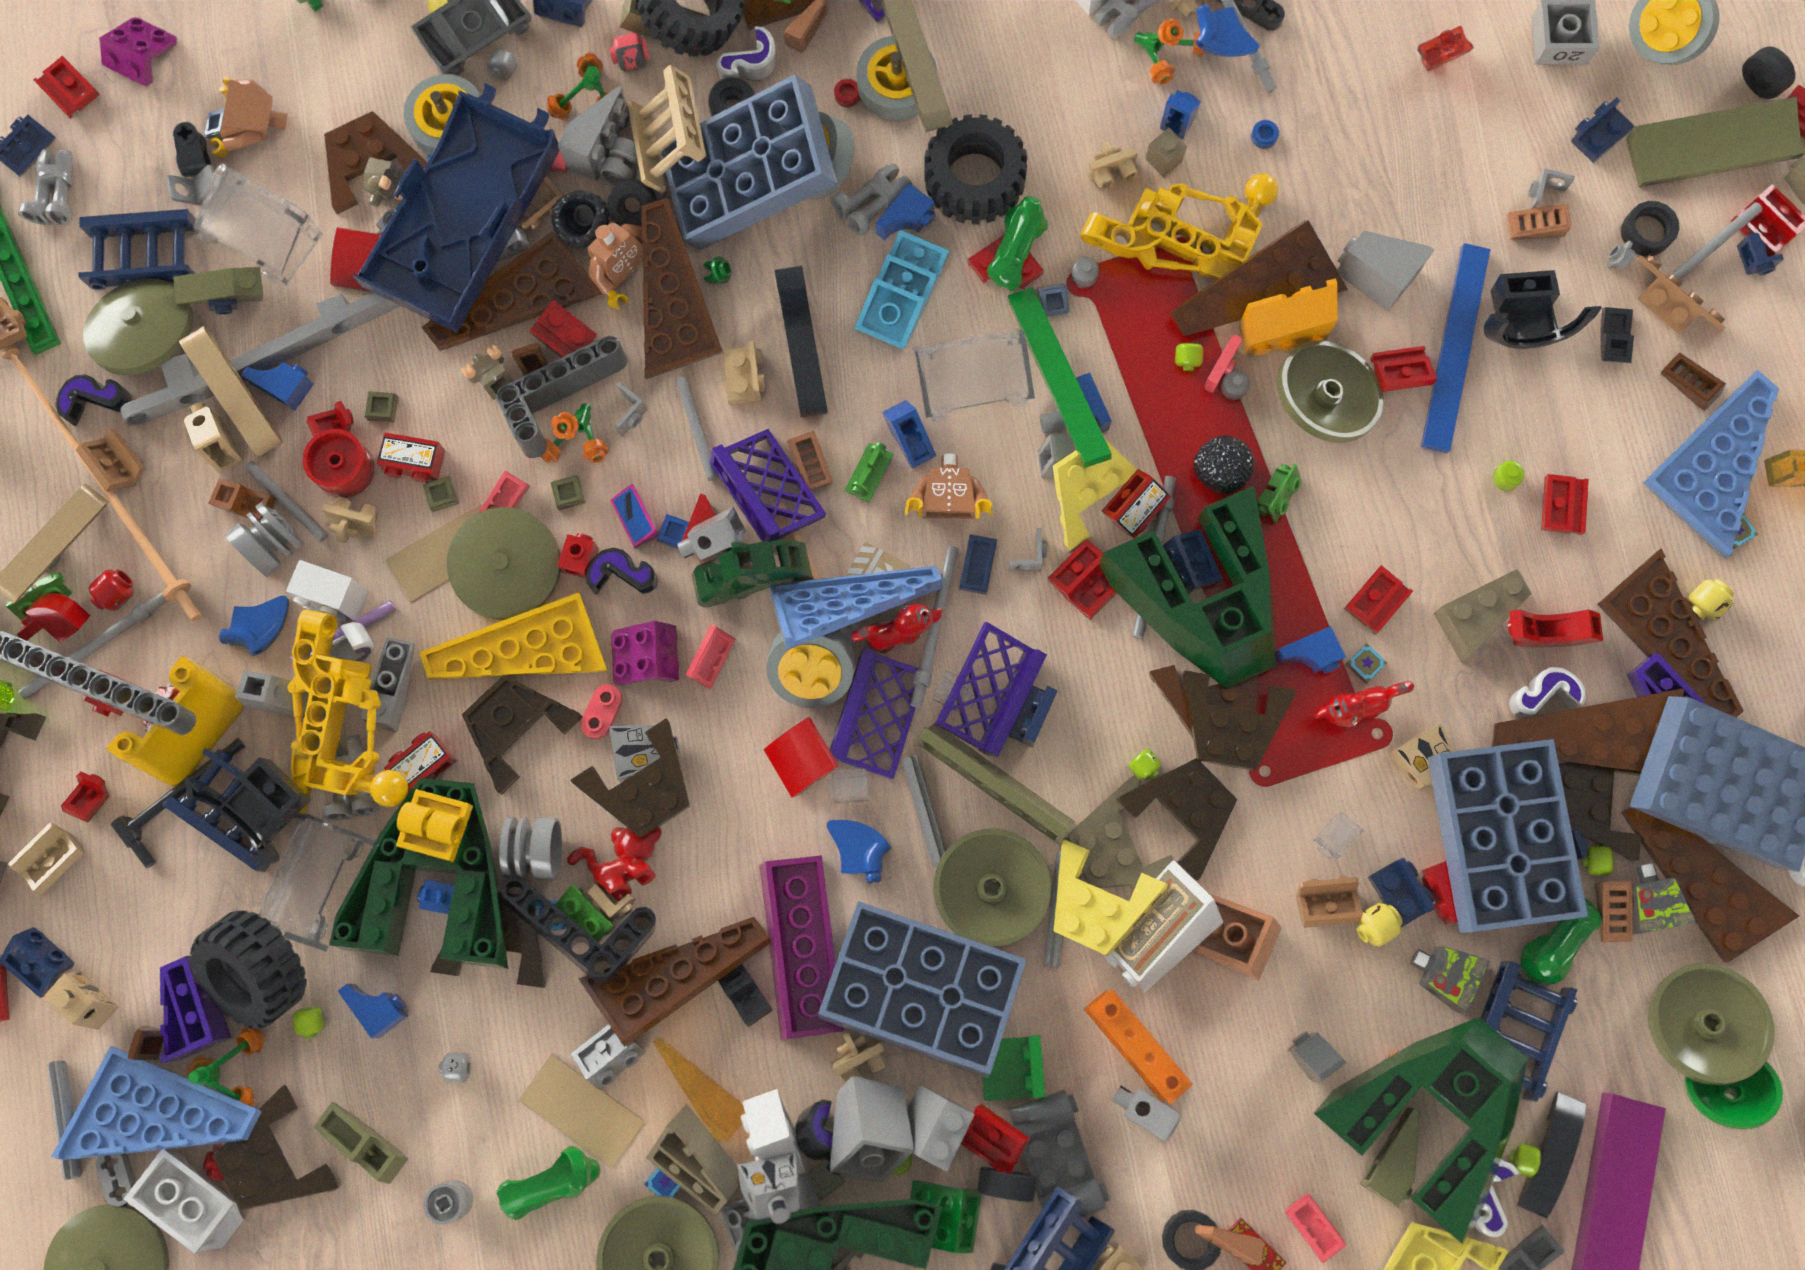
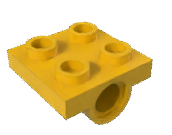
[396,789,473,862]

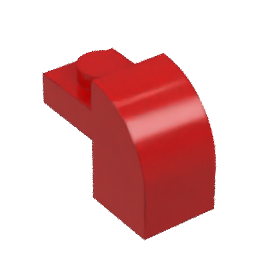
[16,593,91,644]

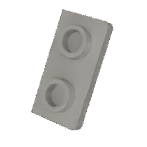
[571,1024,645,1089]

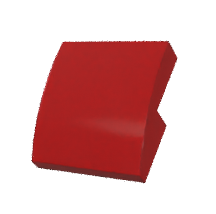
[1730,184,1805,257]
[330,227,381,292]
[1048,539,1117,620]
[763,717,839,798]

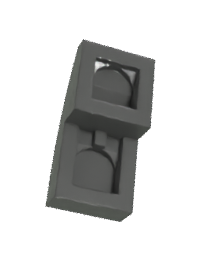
[1498,1224,1564,1270]

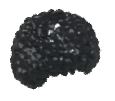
[551,190,609,248]
[1193,435,1255,494]

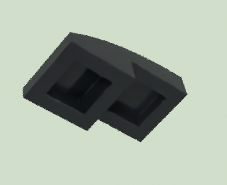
[1600,307,1634,364]
[718,964,773,1027]

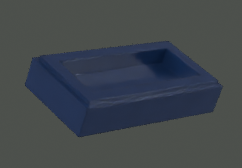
[959,534,997,595]

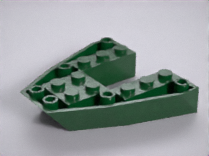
[1099,486,1277,689]
[329,778,509,969]
[1314,1017,1528,1244]
[733,1199,942,1270]

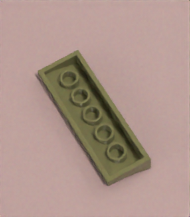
[1626,97,1804,187]
[918,723,1075,845]

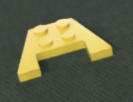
[1053,438,1137,550]
[1054,839,1169,956]
[1383,1222,1508,1270]

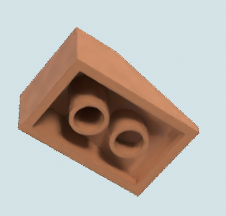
[1192,893,1282,981]

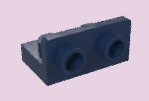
[533,0,592,27]
[1571,97,1634,163]
[0,114,56,177]
[1162,529,1223,595]
[1008,685,1058,748]
[1368,857,1435,927]
[0,927,75,998]

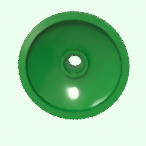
[1684,1061,1783,1130]

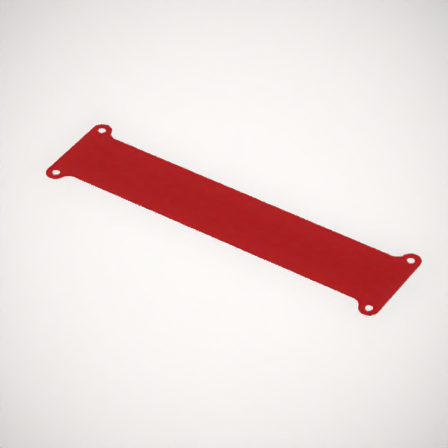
[1066,236,1393,787]

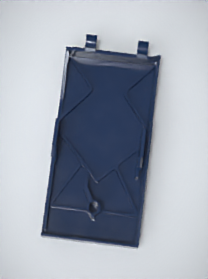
[353,83,560,333]

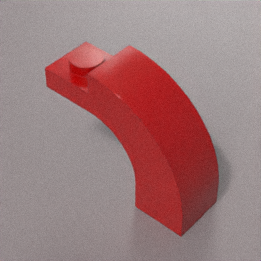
[1508,609,1603,648]

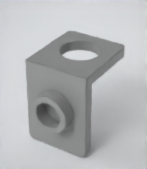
[166,165,218,206]
[1528,168,1575,209]
[615,382,647,436]
[1009,528,1047,571]

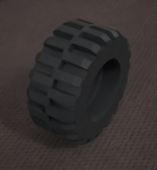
[637,0,744,57]
[924,114,1027,224]
[190,910,307,1029]

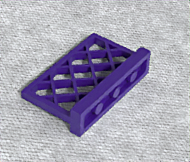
[710,429,826,542]
[935,622,1047,757]
[829,648,919,779]

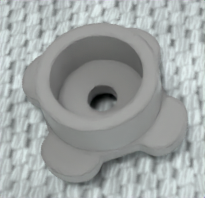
[1607,241,1635,269]

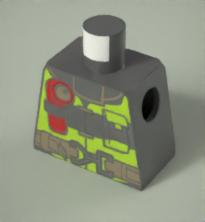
[1632,863,1696,935]
[1410,946,1490,1013]

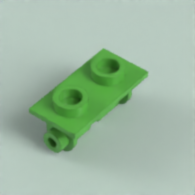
[845,442,894,503]
[1257,464,1302,524]
[5,572,73,621]
[555,884,615,942]

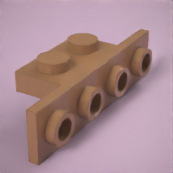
[1637,255,1726,335]

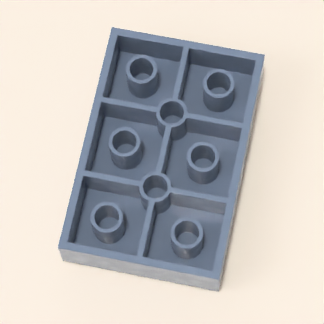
[661,74,838,250]
[1630,696,1805,872]
[1428,739,1588,933]
[818,901,1027,1078]

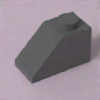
[1288,1031,1346,1081]

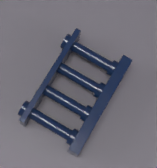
[78,209,198,290]
[162,748,306,873]
[1480,960,1578,1102]
[1004,1187,1115,1270]

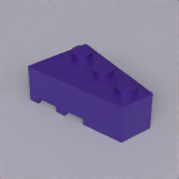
[1627,653,1707,705]
[160,956,231,1063]

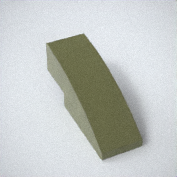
[314,1102,409,1184]

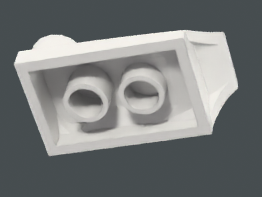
[124,1149,244,1254]

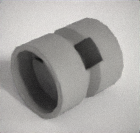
[600,137,639,186]
[424,1180,473,1224]

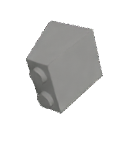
[1337,231,1434,311]
[830,1076,914,1182]
[907,1084,974,1171]

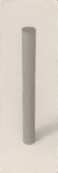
[1672,202,1763,280]
[676,377,718,481]
[245,461,329,542]

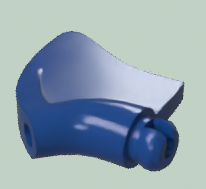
[1196,4,1260,57]
[219,595,289,656]
[827,820,892,883]

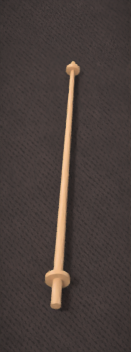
[1,345,202,621]

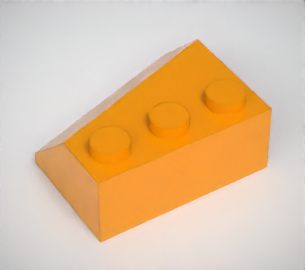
[1239,278,1338,356]

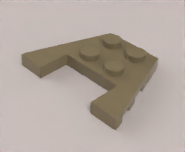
[1067,775,1174,888]

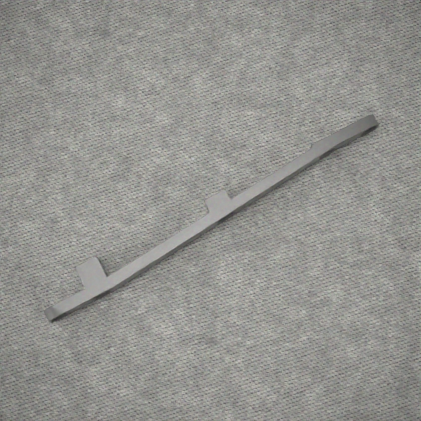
[120,229,529,425]

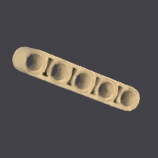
[179,326,283,457]
[0,483,109,604]

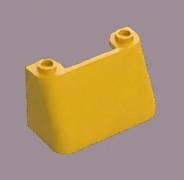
[105,655,244,786]

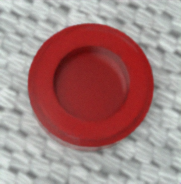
[834,79,860,107]

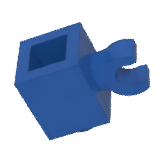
[417,880,454,914]

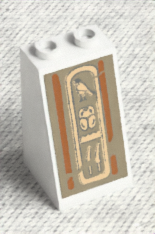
[1102,860,1223,993]

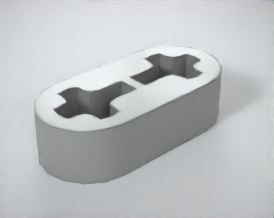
[96,1153,136,1207]

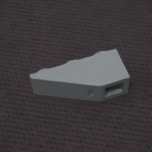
[360,637,415,732]
[235,670,326,719]

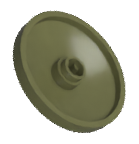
[83,278,193,375]
[1277,340,1384,443]
[447,507,561,620]
[933,829,1051,947]
[1648,963,1774,1085]
[596,1195,720,1270]
[44,1204,169,1270]

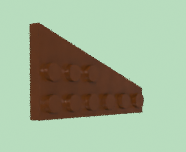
[1169,220,1348,336]

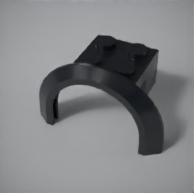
[1483,270,1602,349]
[185,757,311,863]

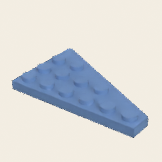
[1643,370,1779,558]
[769,566,942,648]
[51,1046,262,1160]

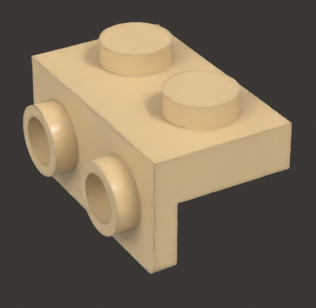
[8,823,84,895]

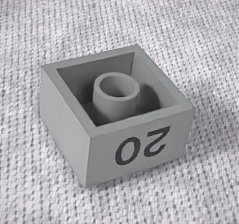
[1531,0,1599,65]

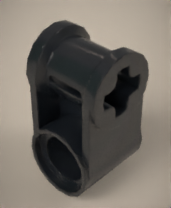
[173,122,212,178]

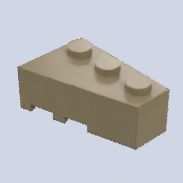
[1434,569,1532,663]
[646,1104,740,1216]

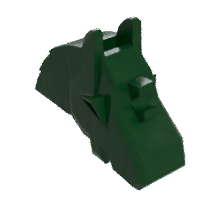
[691,539,813,608]

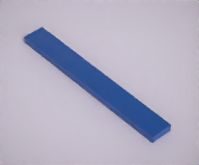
[1421,243,1491,453]

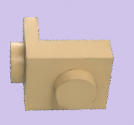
[587,884,636,920]

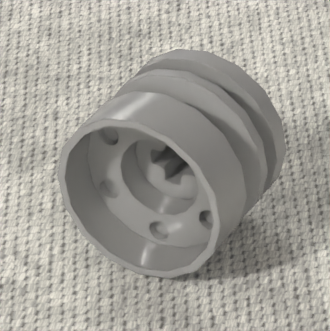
[224,502,303,577]
[499,817,562,879]

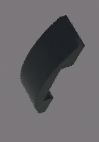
[1517,1092,1586,1218]

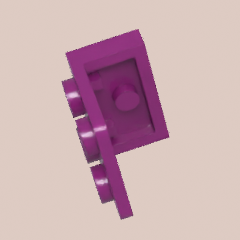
[99,17,177,87]
[611,621,679,686]

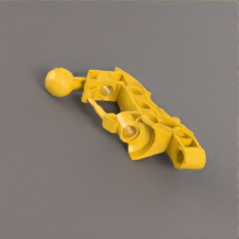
[1080,173,1279,280]
[287,609,408,814]

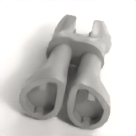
[1094,0,1166,38]
[18,149,73,225]
[830,163,912,236]
[323,735,379,820]

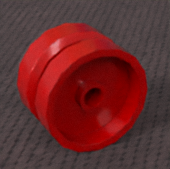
[303,429,375,498]

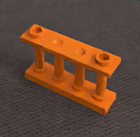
[1083,989,1193,1105]

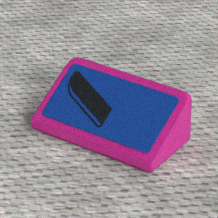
[610,484,658,548]

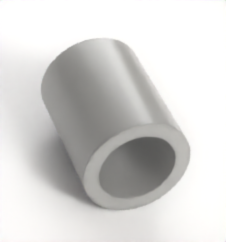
[1040,411,1067,434]

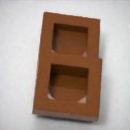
[208,478,276,520]

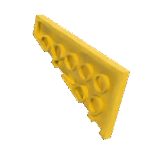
[419,592,609,680]

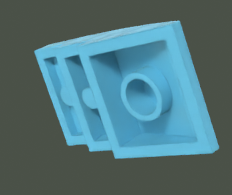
[854,230,950,350]

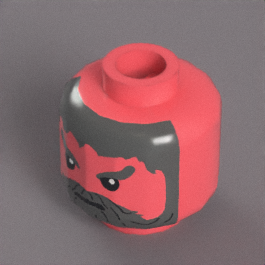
[609,33,650,72]

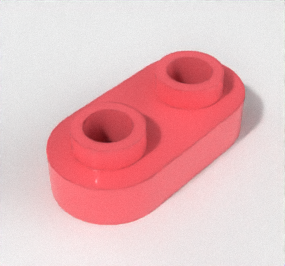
[581,684,623,740]

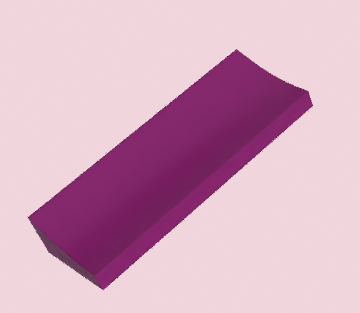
[760,855,844,1040]
[1572,1093,1666,1270]

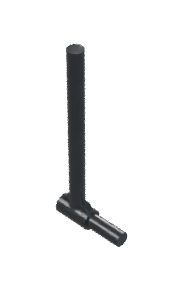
[111,738,245,869]

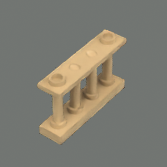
[628,64,706,193]

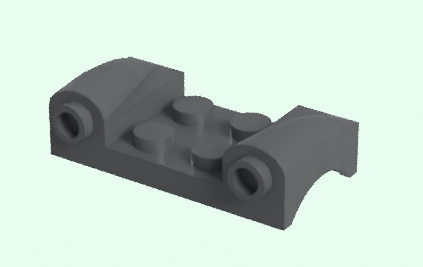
[411,0,531,76]
[1008,1090,1110,1217]

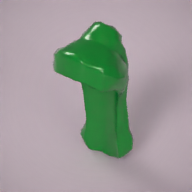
[987,196,1048,291]
[1520,897,1603,985]
[496,1145,601,1220]

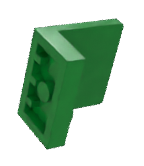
[982,1035,1045,1101]
[910,1180,981,1253]

